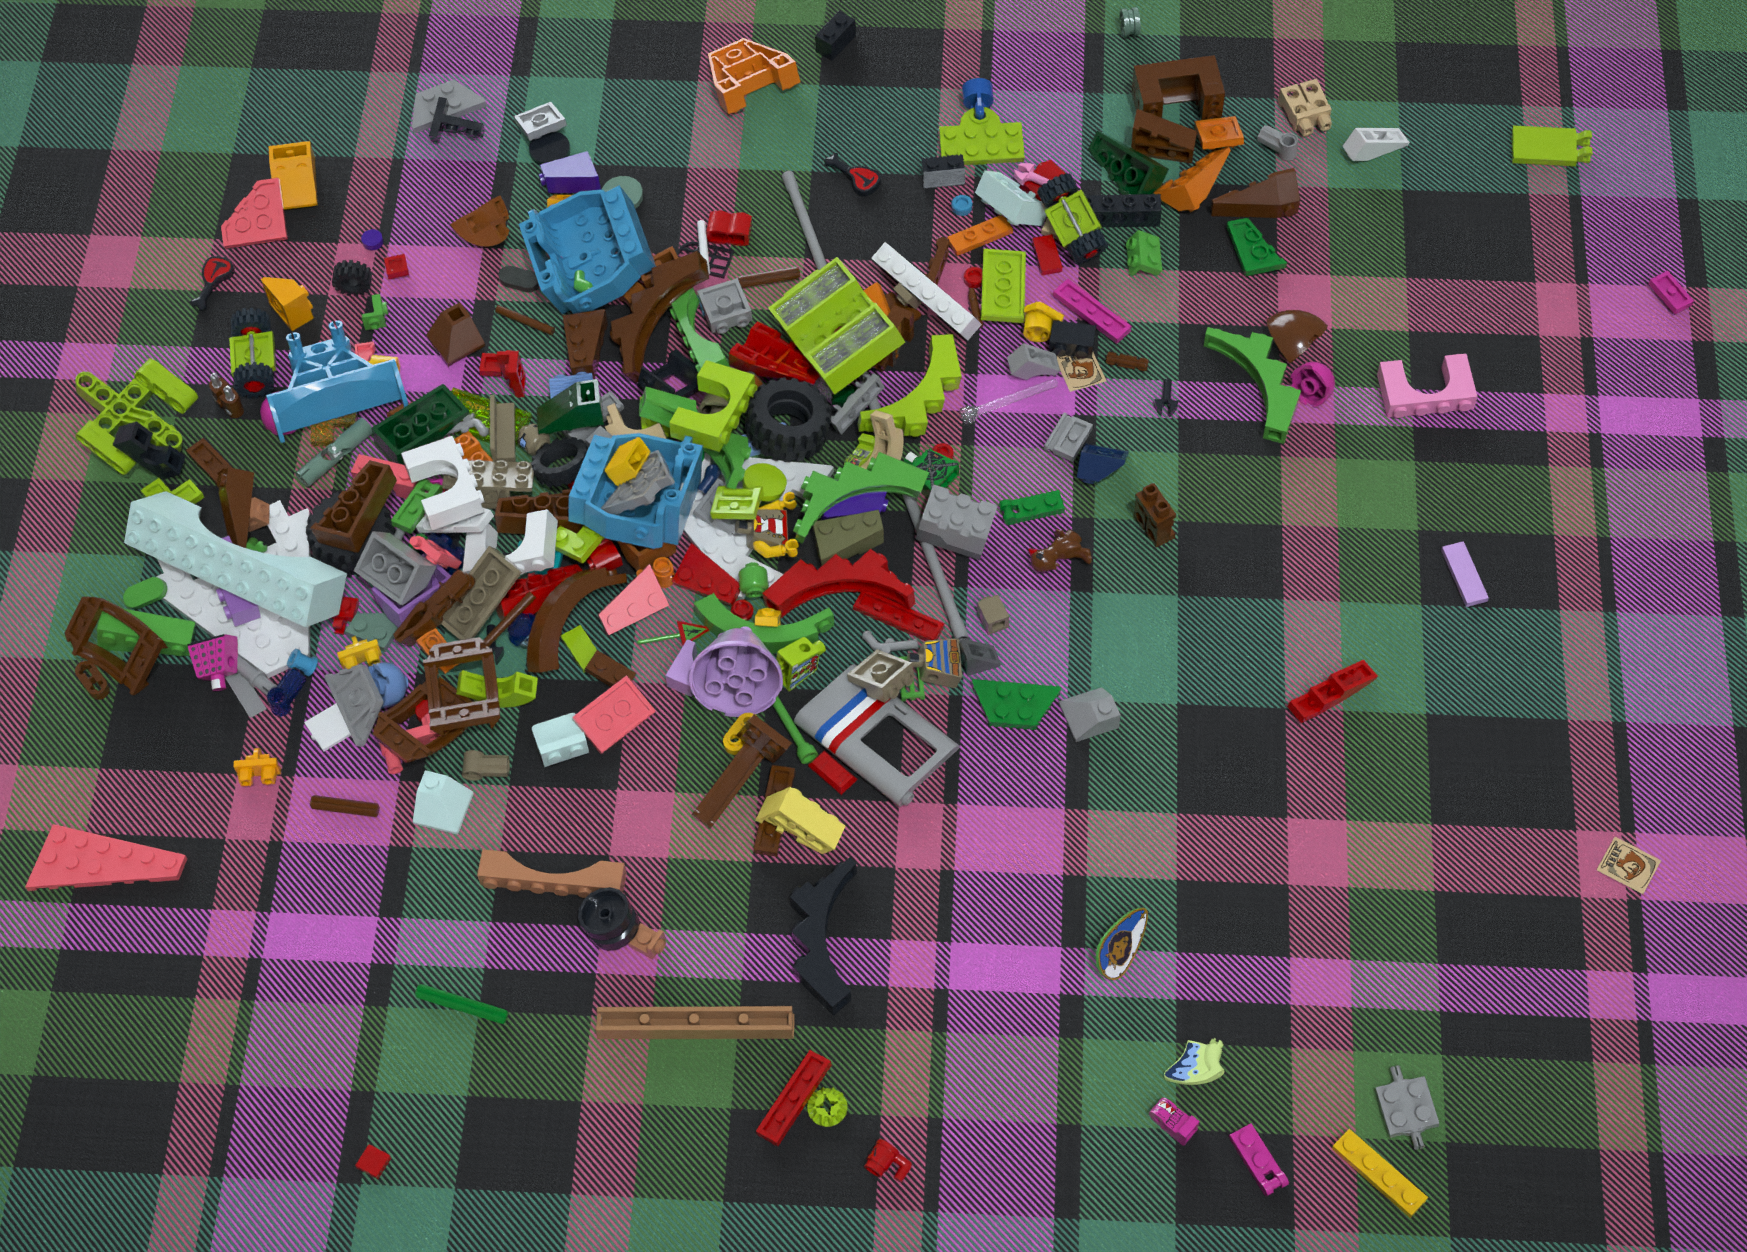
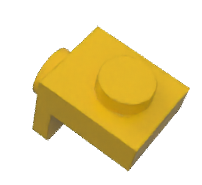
[755,608,781,627]

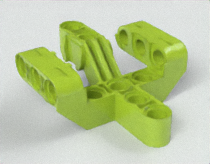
[75,358,198,475]

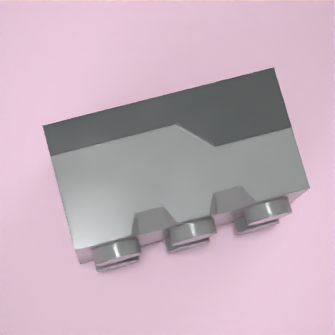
[916,484,998,560]

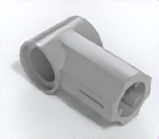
[1257,125,1298,161]

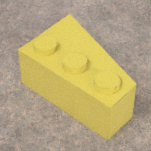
[756,787,845,854]

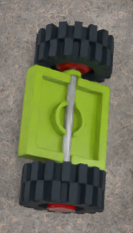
[1037,173,1109,264]
[229,308,276,399]

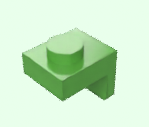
[361,294,389,330]

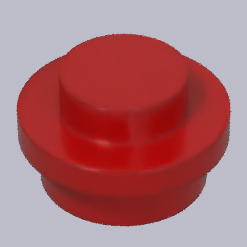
[731,600,754,621]

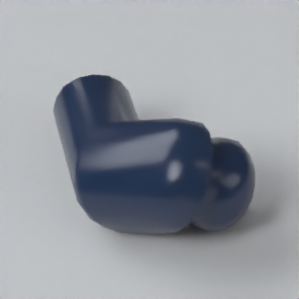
[698,464,721,494]

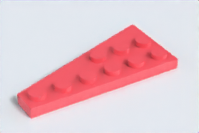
[25,824,187,891]

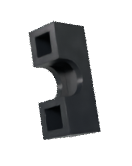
[113,421,186,480]

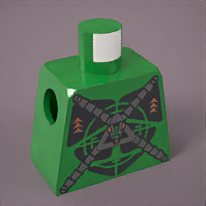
[904,449,959,499]

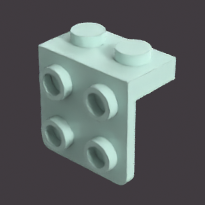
[532,713,589,767]

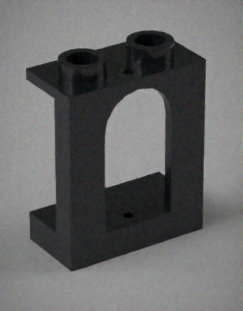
[637,349,699,398]

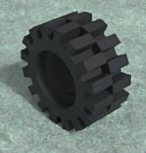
[332,260,372,296]

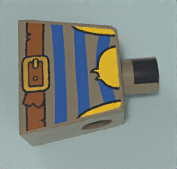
[907,638,962,688]

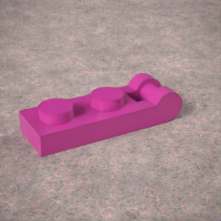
[1229,1123,1289,1196]

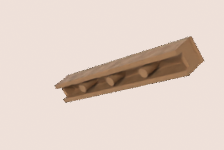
[596,1006,794,1039]

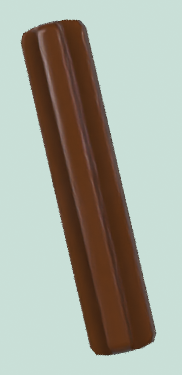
[738,267,800,288]
[310,795,380,817]

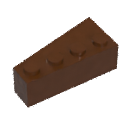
[310,460,397,553]

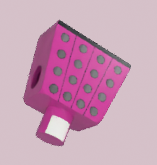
[187,634,238,691]

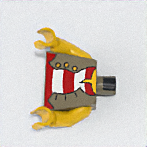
[735,492,799,558]

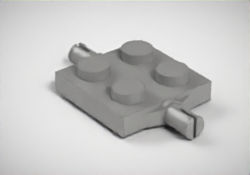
[1375,1065,1439,1150]

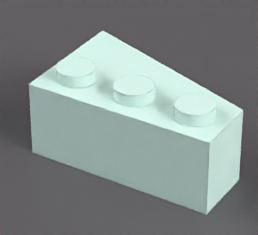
[975,170,1050,226]

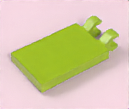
[1512,125,1593,166]

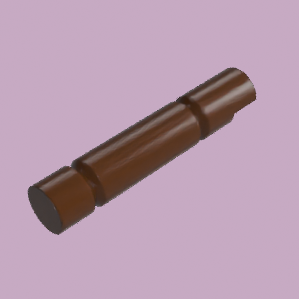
[968,288,983,329]

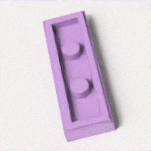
[1441,541,1489,607]

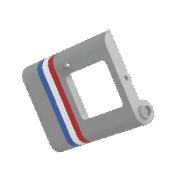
[794,664,960,807]

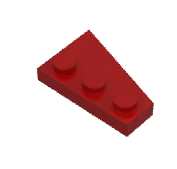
[672,543,741,606]

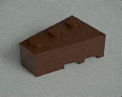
[563,309,608,380]

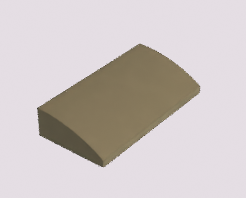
[441,546,522,640]

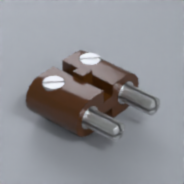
[209,373,244,418]

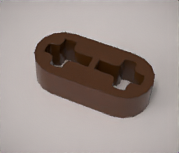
[75,660,110,700]

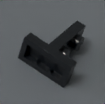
[429,97,485,143]

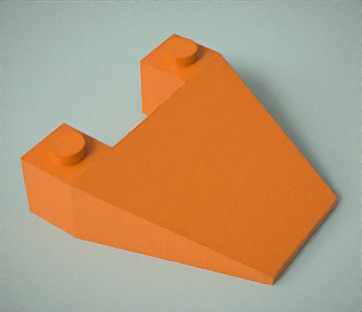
[708,38,800,114]

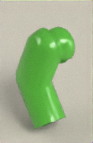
[246,537,267,553]

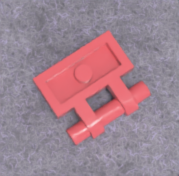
[409,536,462,569]

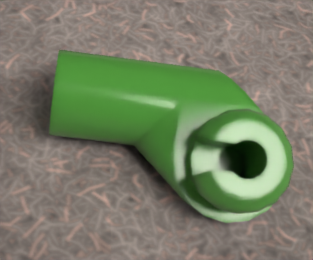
[574,270,594,293]

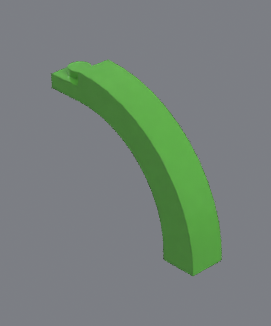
[694,593,834,653]

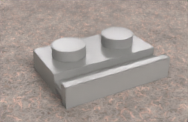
[1044,412,1093,462]

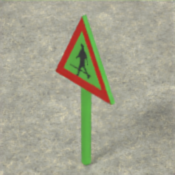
[637,621,710,646]

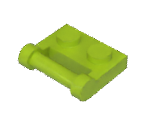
[710,486,764,520]

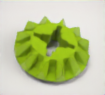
[807,1087,847,1127]

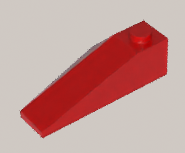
[495,564,582,625]

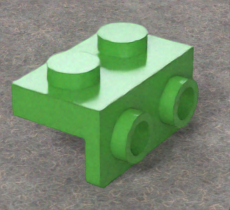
[1126,230,1162,276]

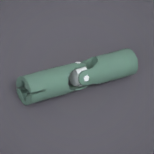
[295,418,372,488]

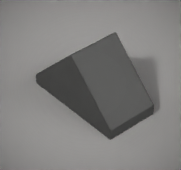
[960,639,1001,676]

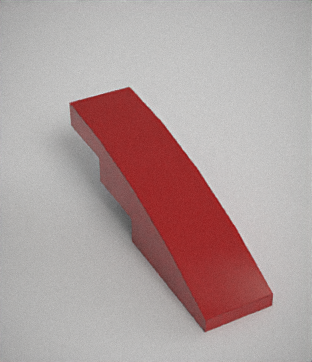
[1287,660,1378,723]

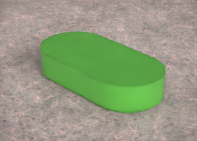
[123,577,168,609]

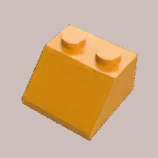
[261,277,313,331]

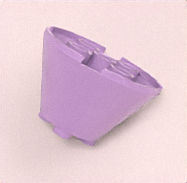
[689,627,783,717]

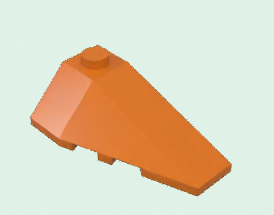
[1154,147,1231,212]

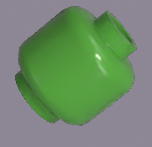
[738,562,769,598]

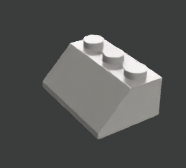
[354,531,437,605]

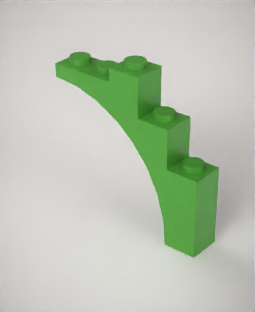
[1204,327,1301,444]
[639,387,751,489]
[793,452,929,544]

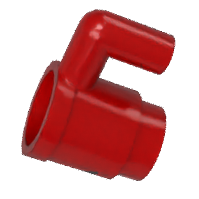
[864,1139,912,1183]

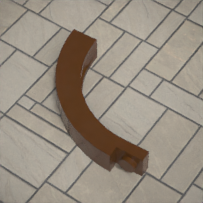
[527,567,627,673]

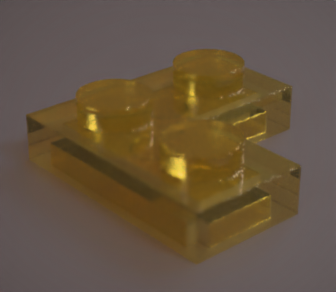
[310,412,357,446]

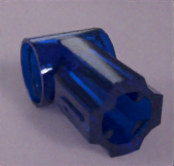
[267,669,306,717]

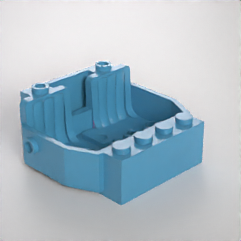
[519,185,656,314]
[569,433,703,549]

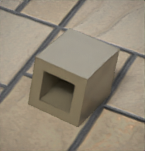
[977,595,1009,635]

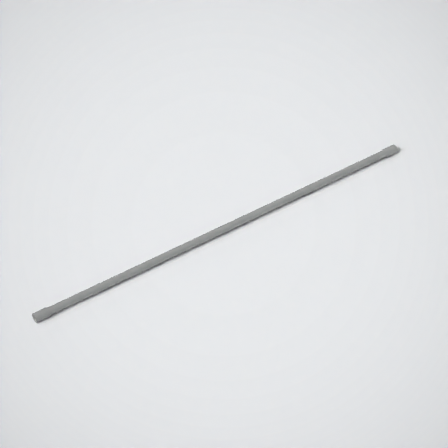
[782,171,969,643]

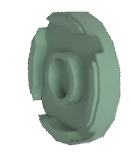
[602,176,643,209]

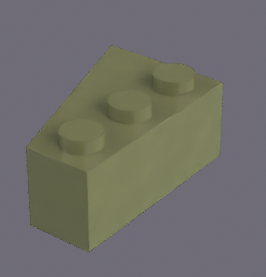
[813,510,884,567]

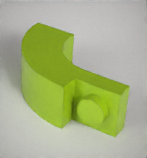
[456,670,538,708]

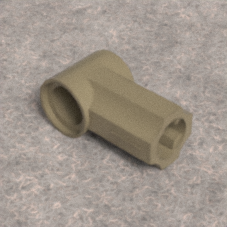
[462,750,510,781]

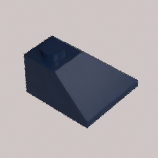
[1077,444,1129,484]

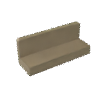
[490,395,516,462]

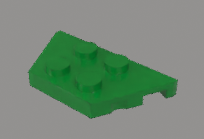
[972,679,1061,730]

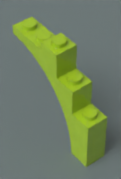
[858,334,962,437]

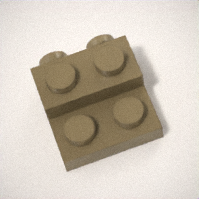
[847,649,915,702]

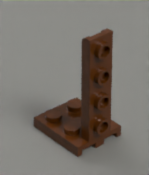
[692,714,791,829]

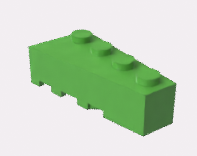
[97,609,196,656]

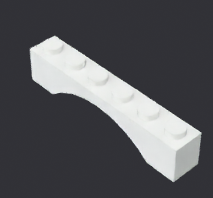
[872,242,982,340]

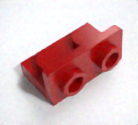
[497,350,526,397]

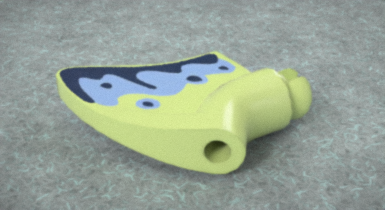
[1164,1038,1225,1085]

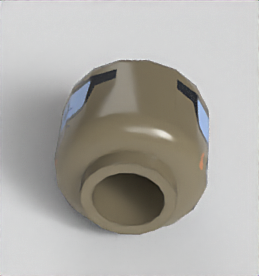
[518,424,550,456]

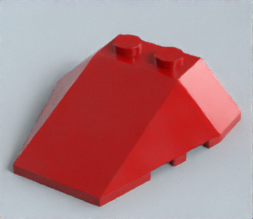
[729,321,820,384]

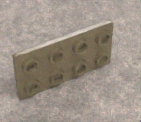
[442,460,534,509]

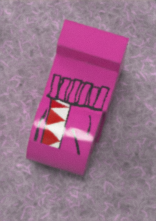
[1149,1097,1200,1146]

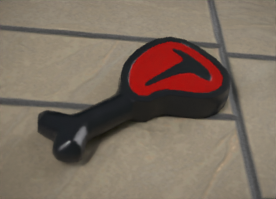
[824,153,881,197]
[190,256,235,311]

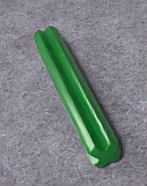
[415,984,508,1024]

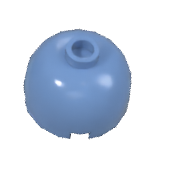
[368,662,408,709]

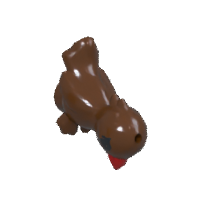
[1029,528,1092,572]

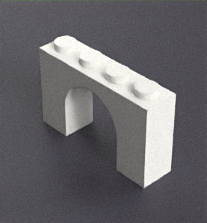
[401,436,485,530]
[463,509,558,575]

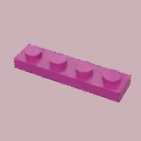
[1053,279,1132,344]

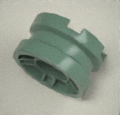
[1120,7,1141,37]

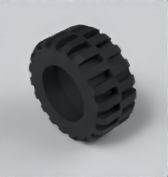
[745,378,832,462]
[306,490,395,578]

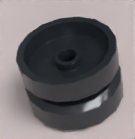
[578,887,640,951]

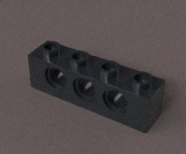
[1085,194,1162,228]

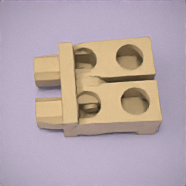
[1278,79,1332,136]

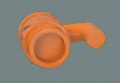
[636,557,675,588]

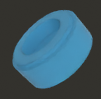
[952,195,972,216]

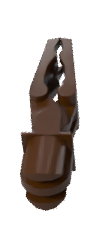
[393,570,475,647]

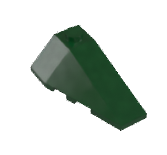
[1088,130,1169,195]

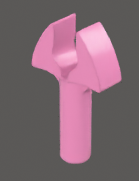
[1014,163,1049,185]

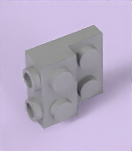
[697,278,752,334]

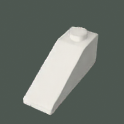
[1343,128,1410,161]

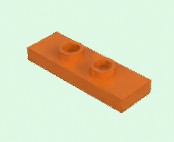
[947,215,1013,256]

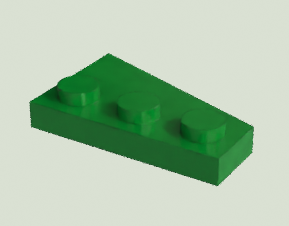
[1227,218,1287,276]

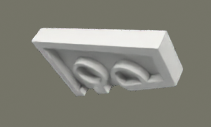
[416,507,494,533]

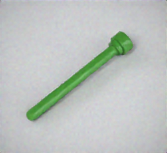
[772,696,818,764]

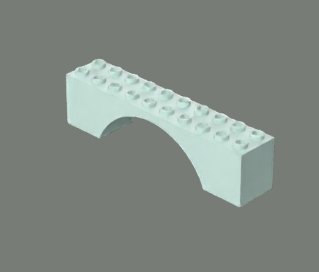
[124,491,347,627]

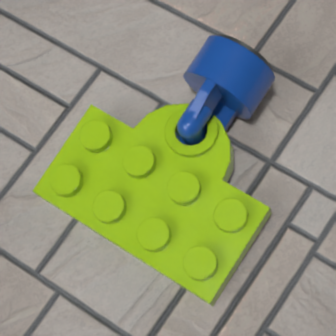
[939,78,1025,165]

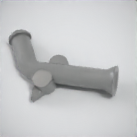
[443,413,489,438]
[862,631,918,654]

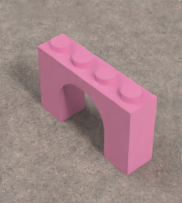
[1377,354,1477,418]

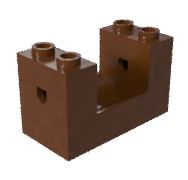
[1131,55,1225,120]

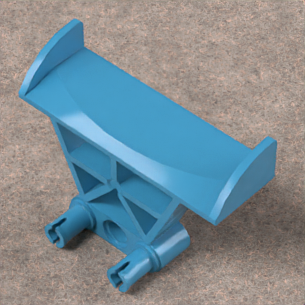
[266,321,408,443]

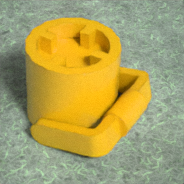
[1023,302,1064,342]

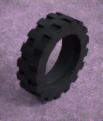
[531,437,588,487]

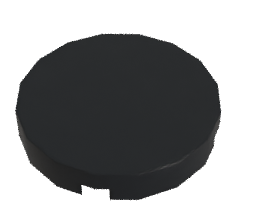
[529,132,570,166]

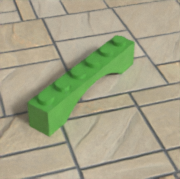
[669,287,730,373]

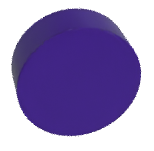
[361,229,383,251]

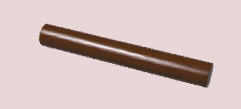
[495,305,555,335]
[483,591,536,647]

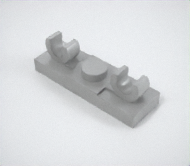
[831,373,885,435]

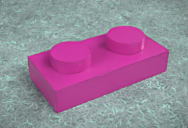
[1649,271,1694,314]

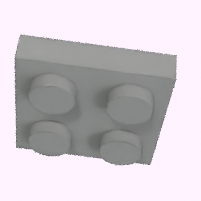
[514,102,567,141]

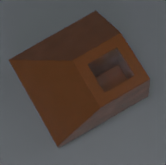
[426,302,485,366]

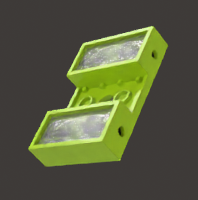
[768,257,905,395]

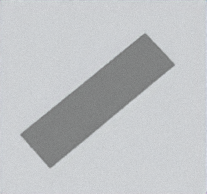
[225,672,266,718]

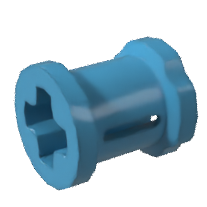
[287,648,318,676]

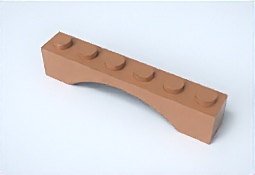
[477,849,627,898]

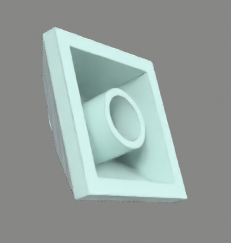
[413,770,474,835]

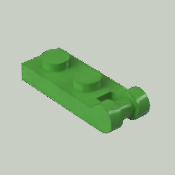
[391,478,443,534]

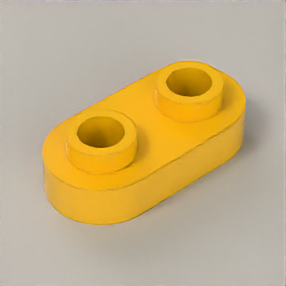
[723,713,753,755]

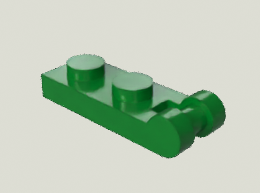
[999,490,1065,525]

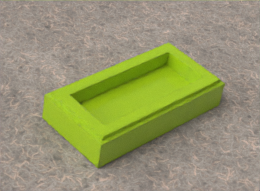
[561,625,597,673]

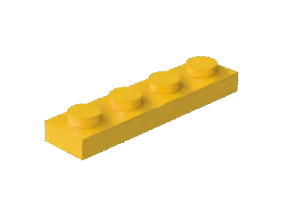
[1332,1129,1428,1218]

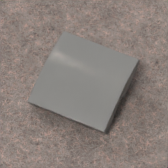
[693,478,742,534]

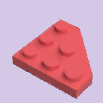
[221,178,288,249]

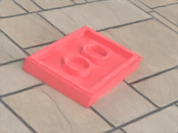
[572,675,656,754]

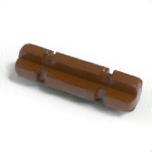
[1106,352,1149,371]

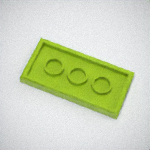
[981,249,1026,323]

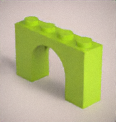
[669,360,757,452]

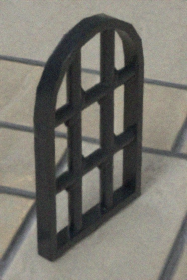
[677,242,735,279]

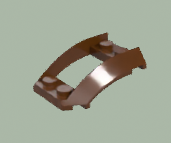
[64,596,168,695]
[423,637,501,737]
[373,676,472,763]

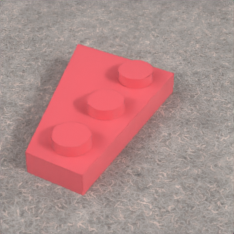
[598,564,669,635]

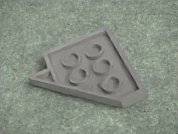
[601,450,675,515]

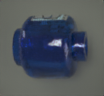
[508,613,536,647]

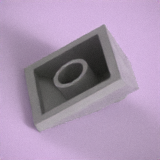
[1059,687,1120,742]

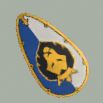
[1096,907,1148,980]

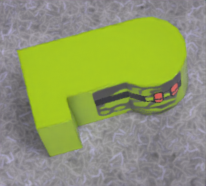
[844,433,875,467]

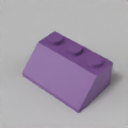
[371,553,451,628]

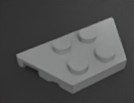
[412,80,487,134]
[324,664,384,747]

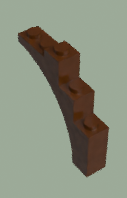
[610,251,709,383]

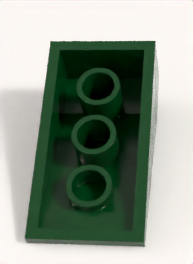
[371,383,469,465]

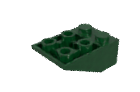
[537,379,604,434]

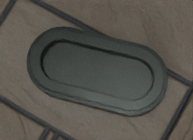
[498,266,539,292]

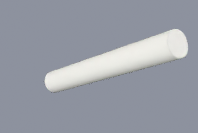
[697,220,710,274]

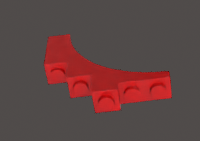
[762,549,916,618]

